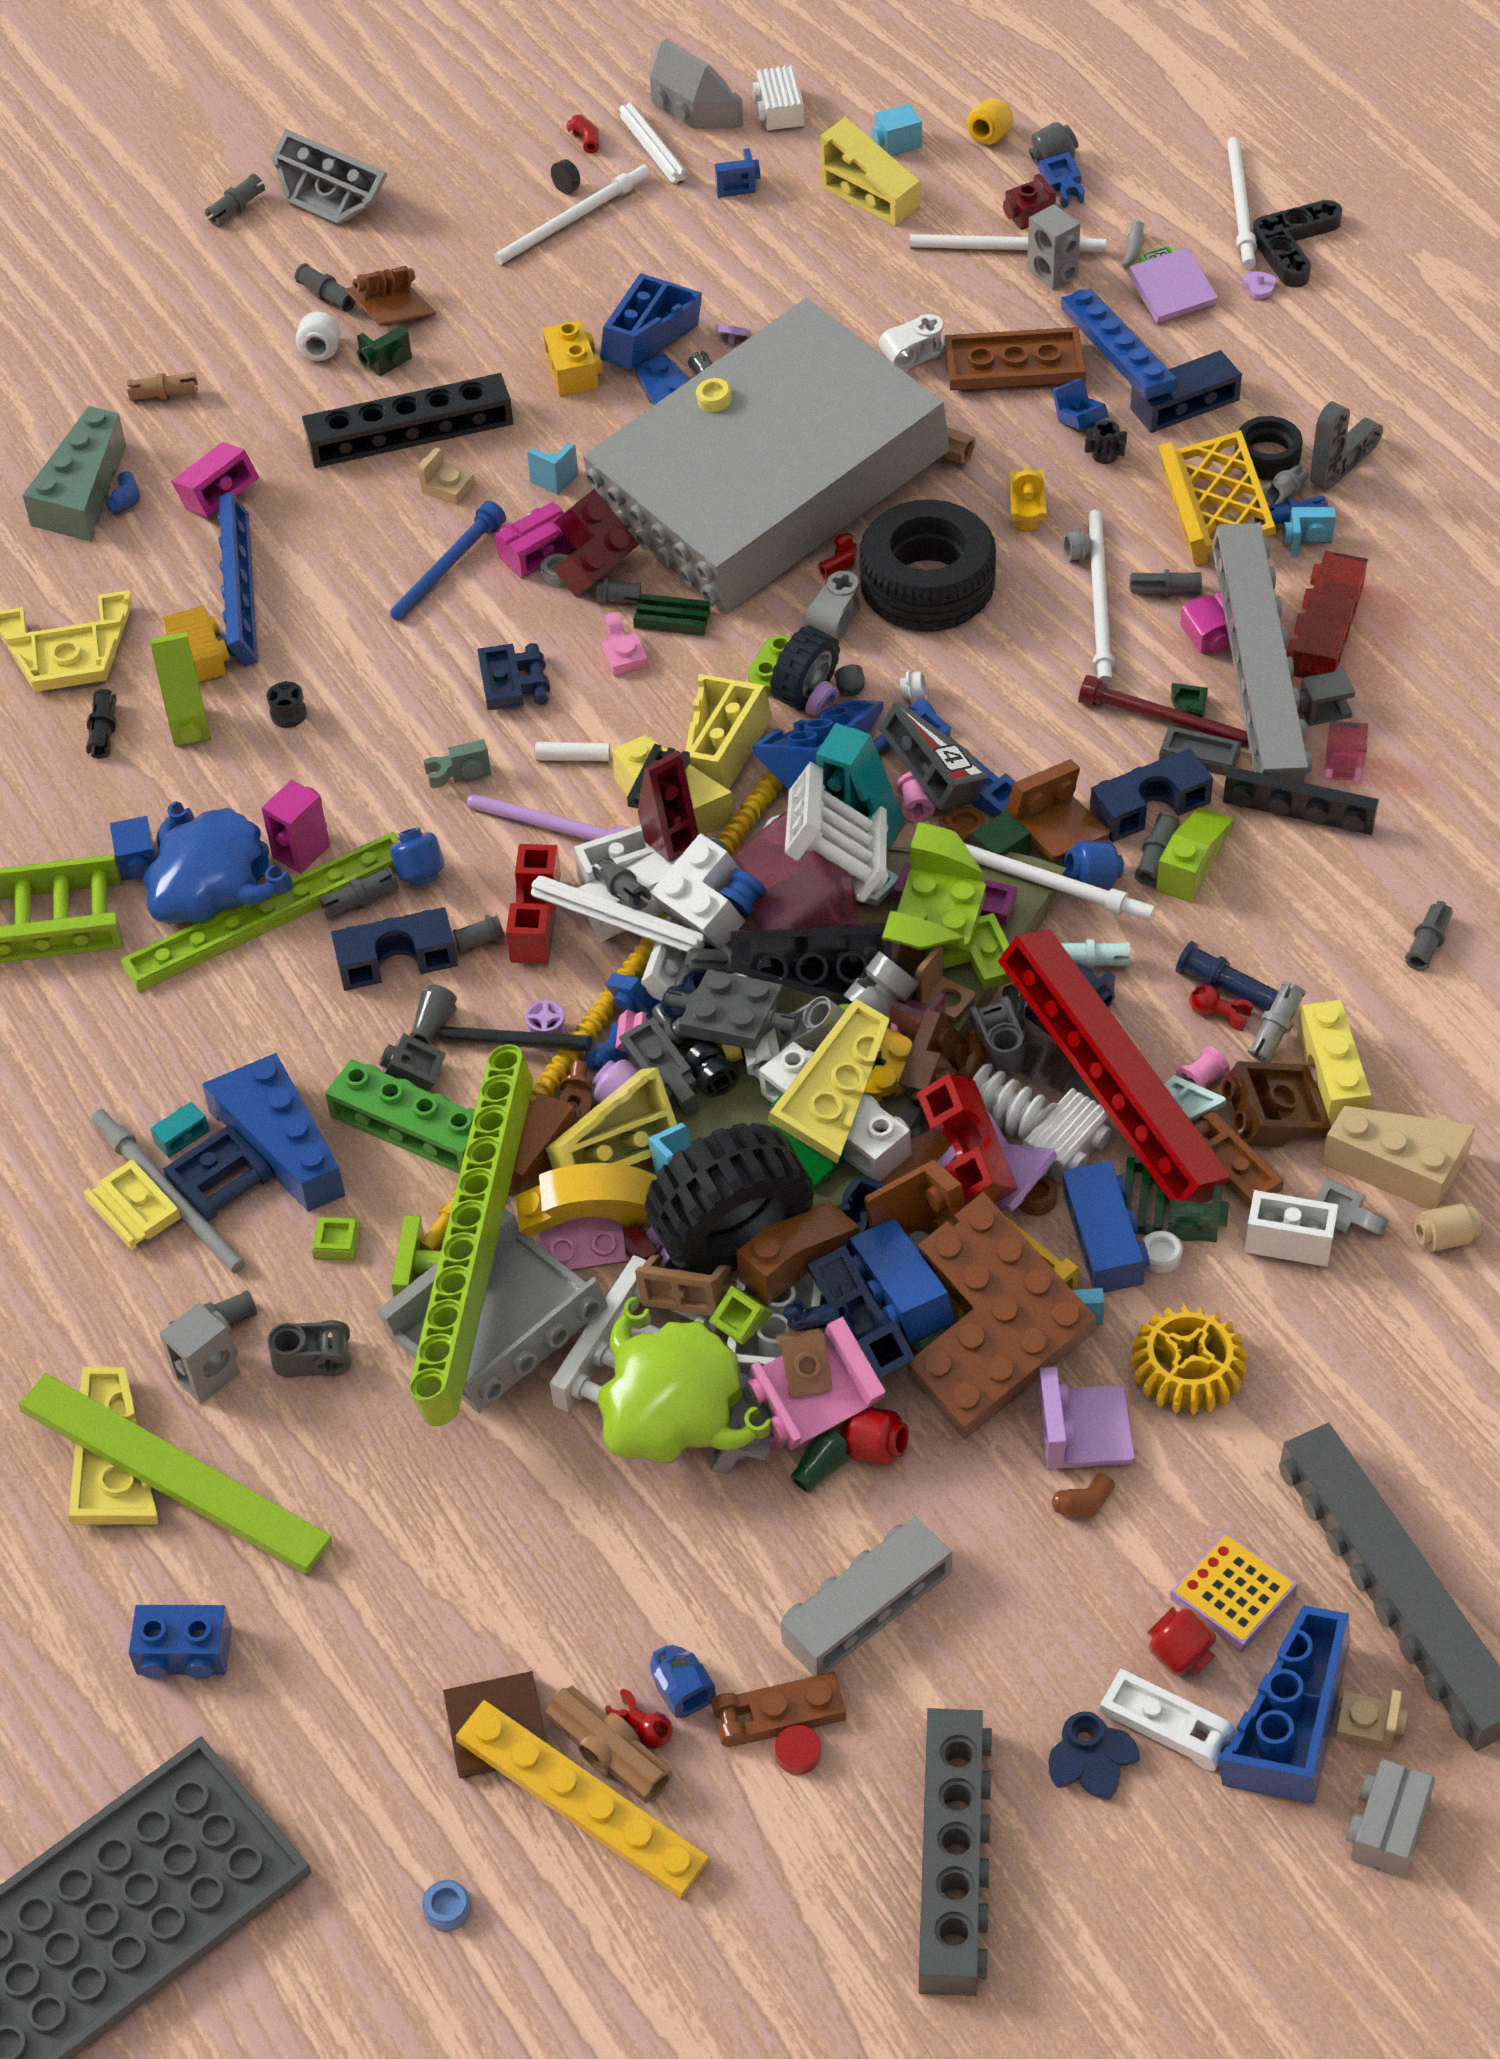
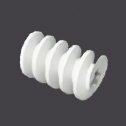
[973,1063,1057,1143]

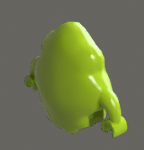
[598,1297,772,1463]

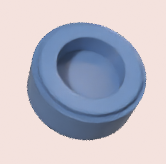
[422,1880,471,1932]

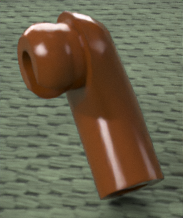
[959,1032,985,1080]

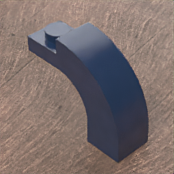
[805,1245,916,1379]

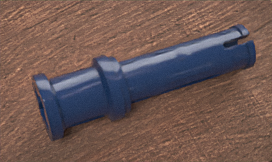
[1175,941,1279,1011]

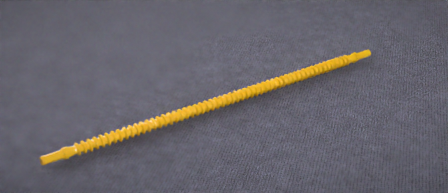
[420,769,784,1251]

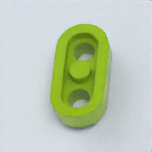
[748,636,791,696]

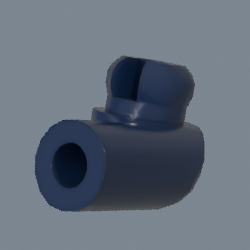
[783,1300,850,1331]

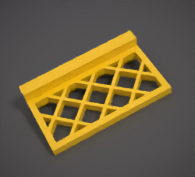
[1158,430,1277,566]

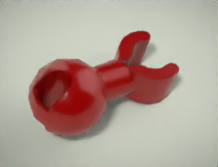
[1189,985,1254,1031]
[605,1689,673,1749]

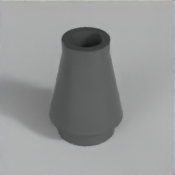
[410,985,457,1045]

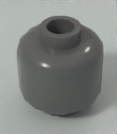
[1029,122,1079,166]

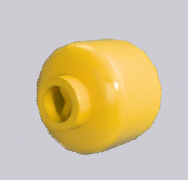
[967,98,1013,145]

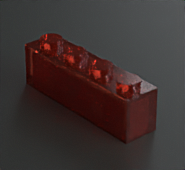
[1286,550,1368,678]

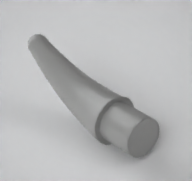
[1122,221,1144,268]

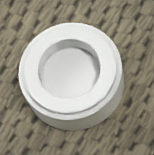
[1142,1231,1183,1274]

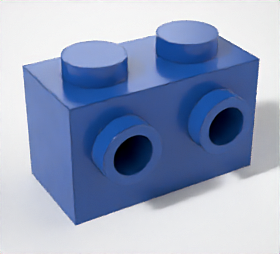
[128,1605,232,1679]

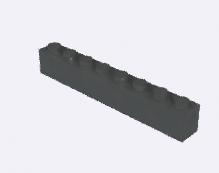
[1279,1422,1500,1751]

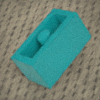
[150,1101,210,1158]

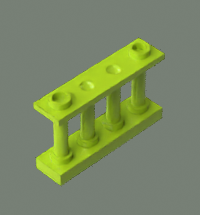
[0,854,123,963]

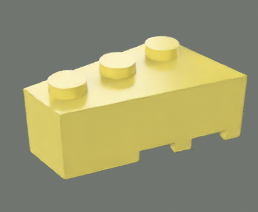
[685,674,773,790]
[545,1067,677,1170]

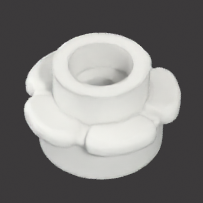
[900,670,928,704]

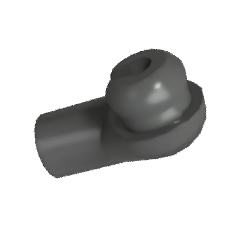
[652,1003,688,1045]

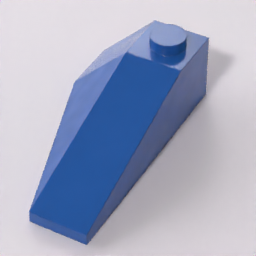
[752,699,884,790]

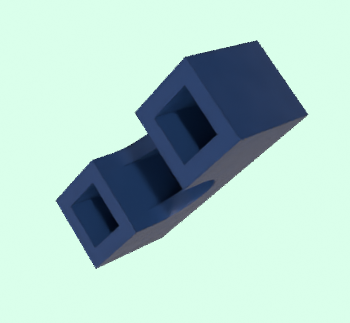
[1090,748,1213,843]
[331,907,458,991]

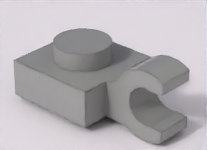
[1315,1178,1389,1235]

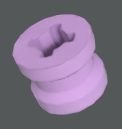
[525,1000,567,1051]

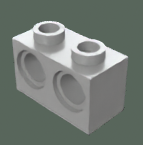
[1027,204,1080,290]

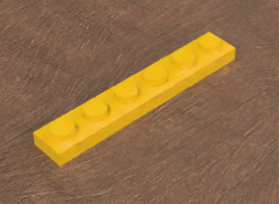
[456,1700,709,1900]

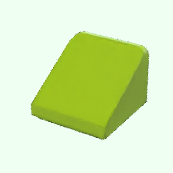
[709,1285,774,1345]

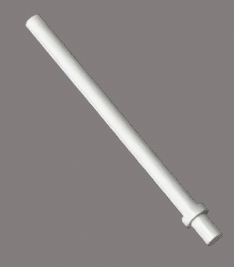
[1088,510,1115,685]

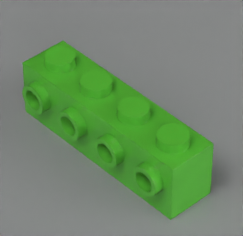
[325,1059,475,1174]

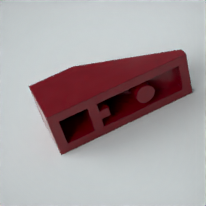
[638,750,699,862]

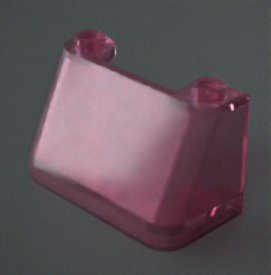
[730,810,859,929]

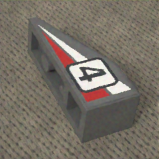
[879,702,989,811]

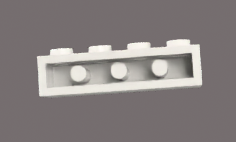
[759,1041,912,1182]

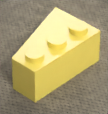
[820,117,920,226]
[612,735,733,835]

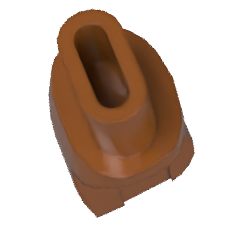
[558,1060,592,1121]

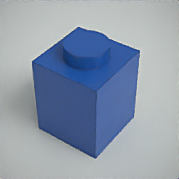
[110,816,157,881]

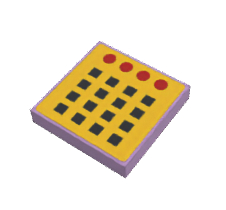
[1170,1531,1298,1652]

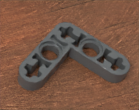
[1310,401,1383,490]

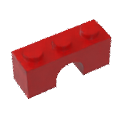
[506,844,561,964]
[917,1073,1018,1204]

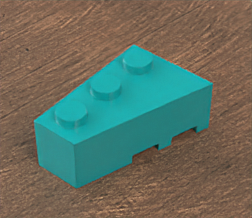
[816,723,906,848]

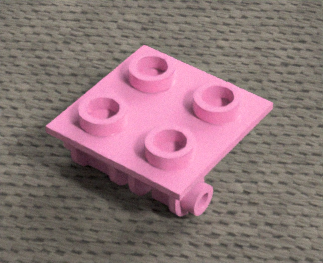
[539,1217,627,1270]

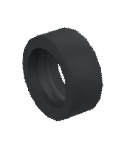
[1235,416,1303,480]

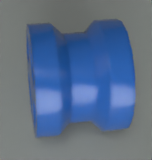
[719,869,767,918]

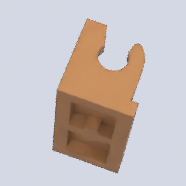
[635,1255,737,1316]

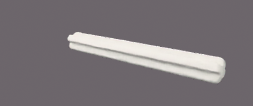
[531,876,706,953]

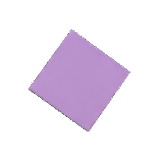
[1127,247,1218,324]

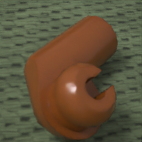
[1052,1473,1115,1518]

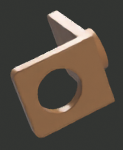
[914,945,975,1021]
[775,1328,833,1398]

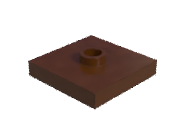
[443,1671,547,1779]

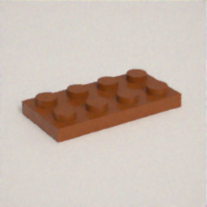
[944,327,1086,391]

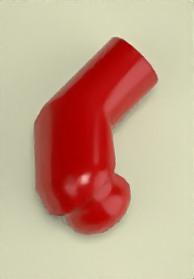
[566,114,599,153]

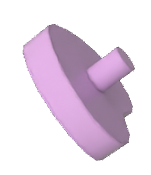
[1242,271,1276,300]
[716,324,751,344]

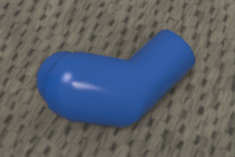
[106,471,140,514]
[585,1023,627,1071]

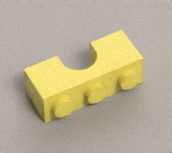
[1297,1000,1371,1126]

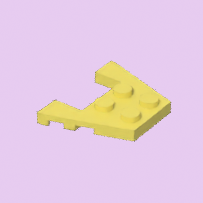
[0,590,133,692]

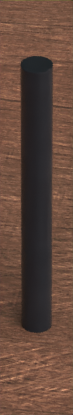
[440,1026,592,1052]

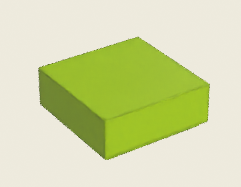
[312,1216,361,1260]

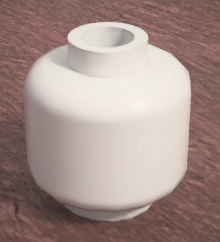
[296,311,340,362]

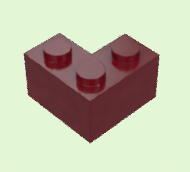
[553,488,639,597]

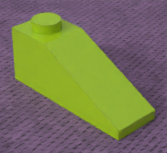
[150,632,211,747]
[1156,807,1235,903]

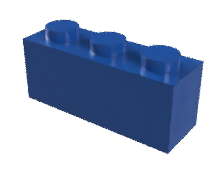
[1062,1160,1150,1293]
[849,1218,955,1343]

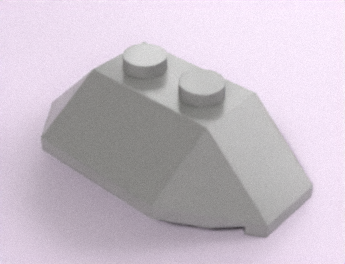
[650,39,743,129]
[271,129,388,226]

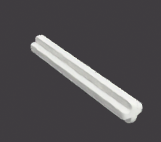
[619,102,686,184]

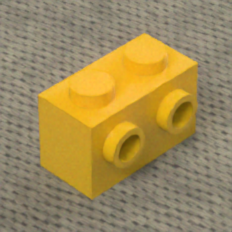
[542,320,603,396]

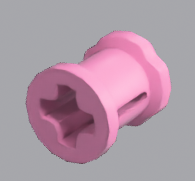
[897,772,936,822]
[1176,1046,1230,1089]

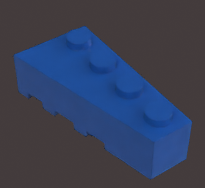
[202,1053,345,1212]
[1219,1605,1350,1804]

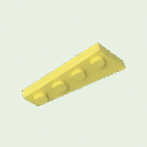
[767,998,890,1164]
[69,1367,158,1525]

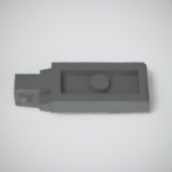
[619,1017,700,1116]

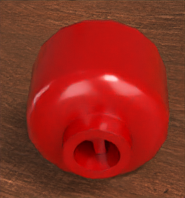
[841,1407,909,1466]
[1147,1607,1216,1676]

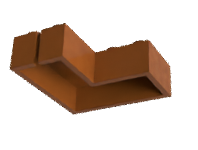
[908,1191,1097,1440]

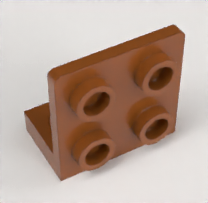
[1006,759,1110,862]
[864,1159,966,1236]

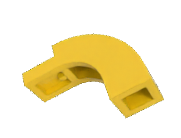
[516,1163,657,1237]

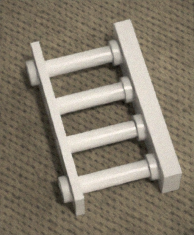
[785,761,889,903]
[550,1255,721,1412]

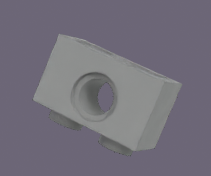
[159,1302,240,1404]

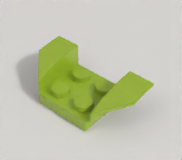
[882,822,986,953]

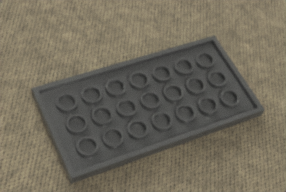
[0,1736,312,2059]

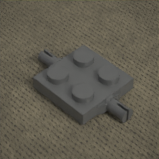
[665,969,799,1051]

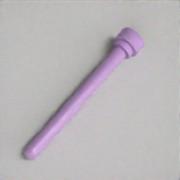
[467,794,630,841]

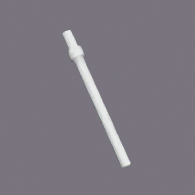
[1227,137,1257,270]
[494,164,651,265]
[910,234,1107,255]
[964,843,1156,921]

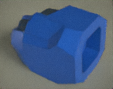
[650,1645,716,1718]

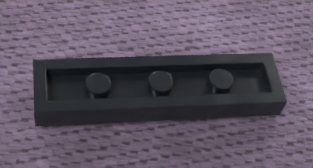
[1223,766,1379,835]

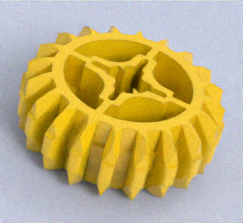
[1130,1304,1248,1416]

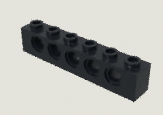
[302,373,514,468]

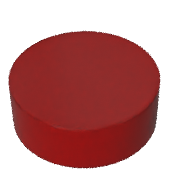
[775,1725,821,1774]

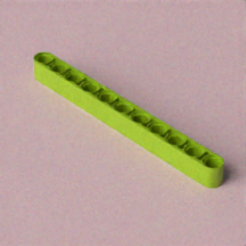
[409,1044,533,1426]

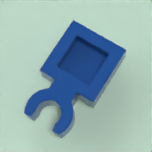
[1038,152,1085,208]

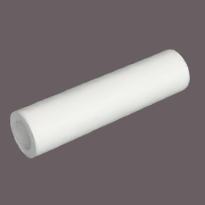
[535,742,611,762]

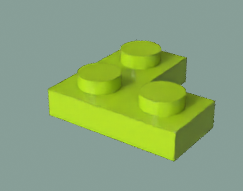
[922,913,1012,990]

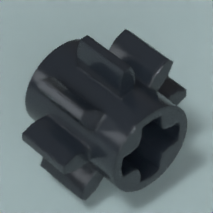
[1084,420,1127,464]

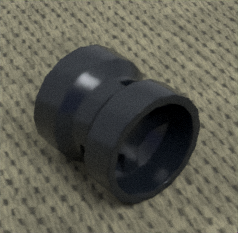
[685,1040,739,1097]

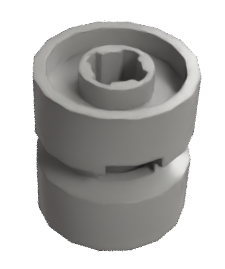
[844,951,919,1021]

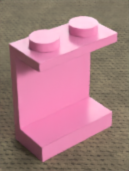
[746,1316,886,1450]

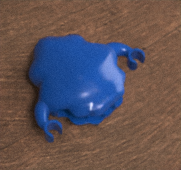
[144,801,293,924]

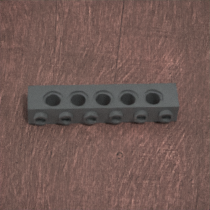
[919,1708,992,1996]

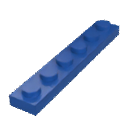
[1061,289,1177,400]
[217,491,258,667]

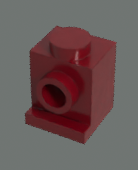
[1003,173,1056,230]

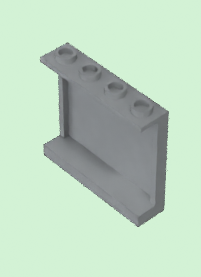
[377,1208,608,1413]

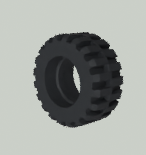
[645,1122,814,1275]

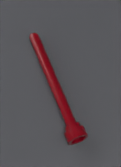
[1078,674,1249,746]

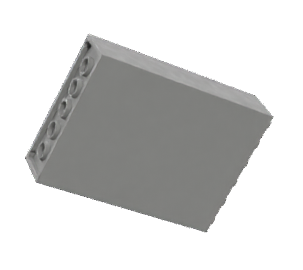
[583,298,949,614]

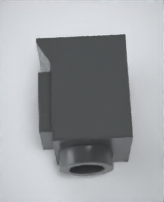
[1297,666,1355,726]

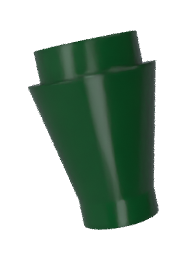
[790,1429,848,1493]

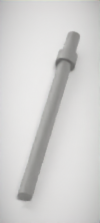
[92,1109,245,1273]

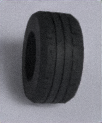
[860,499,996,632]

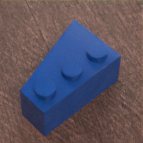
[600,273,702,370]

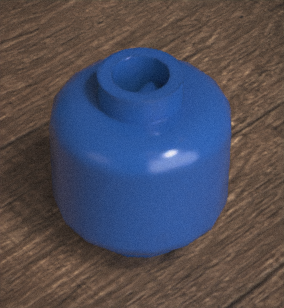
[390,827,445,887]
[1064,840,1124,890]

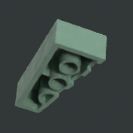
[22,406,126,542]

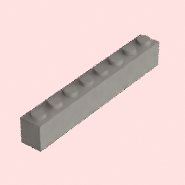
[1212,523,1312,782]

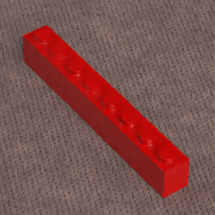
[998,929,1232,1211]

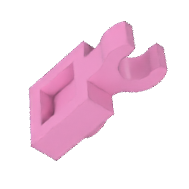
[602,612,648,676]

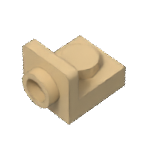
[418,447,475,505]
[1335,1689,1408,1752]

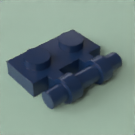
[477,643,550,710]

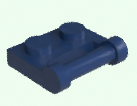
[163,1124,274,1222]

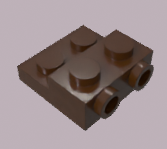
[898,1010,969,1115]
[1221,1061,1332,1147]

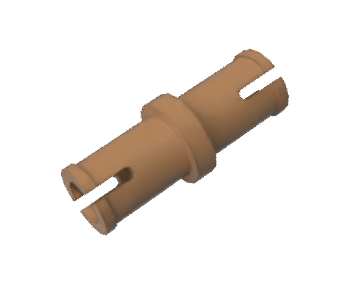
[127,372,198,402]

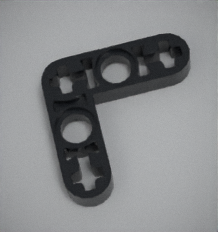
[1252,200,1343,288]

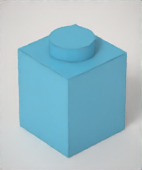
[871,104,922,156]

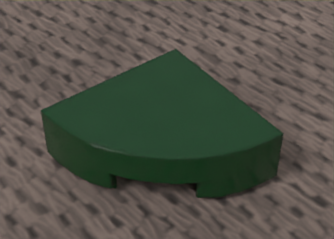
[1171,683,1208,718]

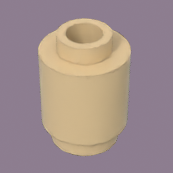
[1415,1203,1481,1252]

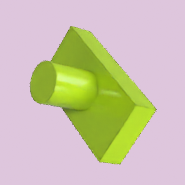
[391,1215,441,1297]

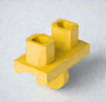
[1009,467,1047,531]

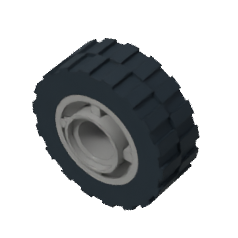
[770,625,840,711]

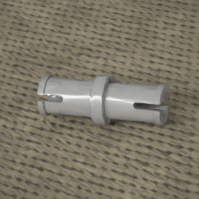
[1247,981,1306,1063]

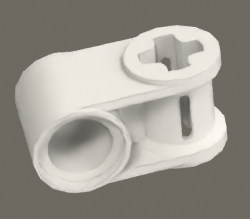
[878,314,945,371]

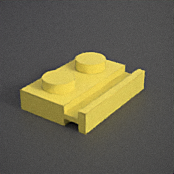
[83,1159,181,1251]

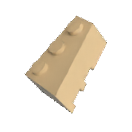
[1322,1106,1476,1210]

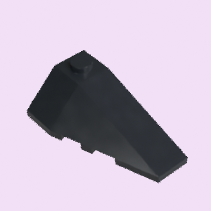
[731,923,892,1004]

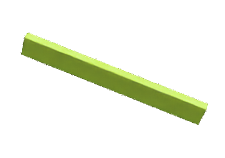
[120,831,400,993]
[19,1373,332,1576]

